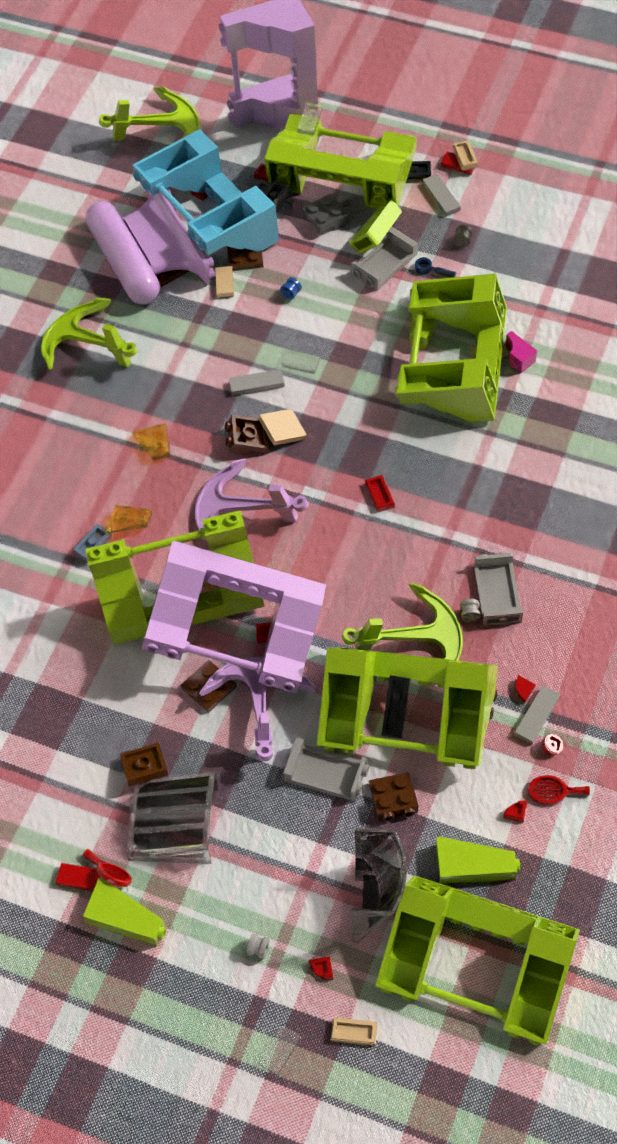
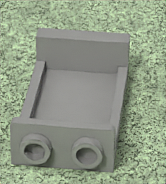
[352,227,418,290]
[473,553,523,626]
[283,737,369,802]

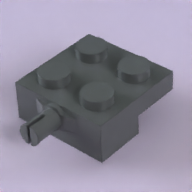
[256,179,293,213]
[302,194,351,233]

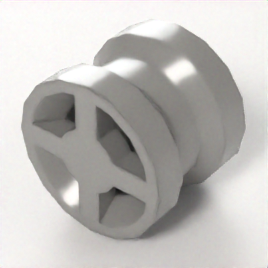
[460,599,481,622]
[247,934,270,959]

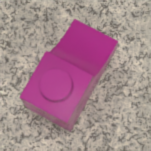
[506,331,537,373]

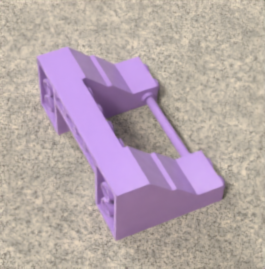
[218,0,319,129]
[142,541,326,693]

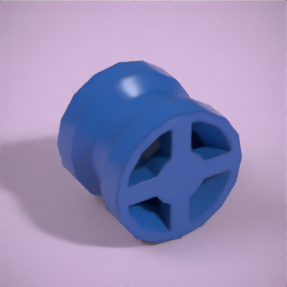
[280,277,302,300]

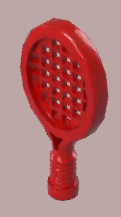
[528,775,590,805]
[82,849,132,887]

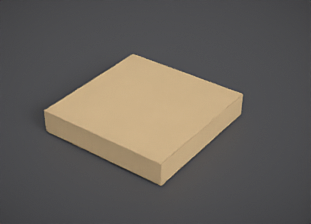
[258,409,307,445]

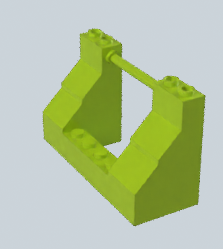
[264,114,417,209]
[395,273,507,422]
[85,510,265,645]
[317,647,498,769]
[375,875,580,1046]

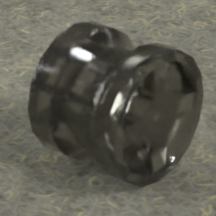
[453,225,473,247]

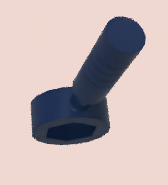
[415,257,456,278]

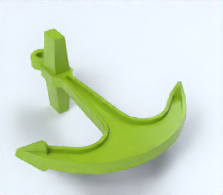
[99,86,200,141]
[41,298,138,370]
[342,583,463,686]

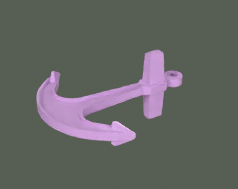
[195,459,309,530]
[199,657,317,761]

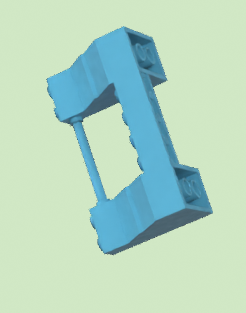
[132,129,279,255]

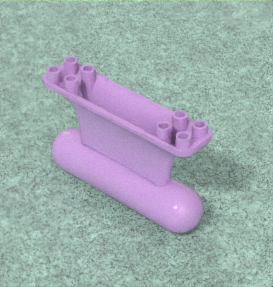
[85,188,216,305]

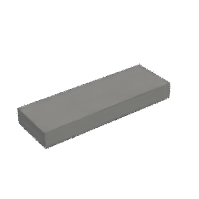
[423,174,461,216]
[229,369,285,396]
[514,685,561,744]

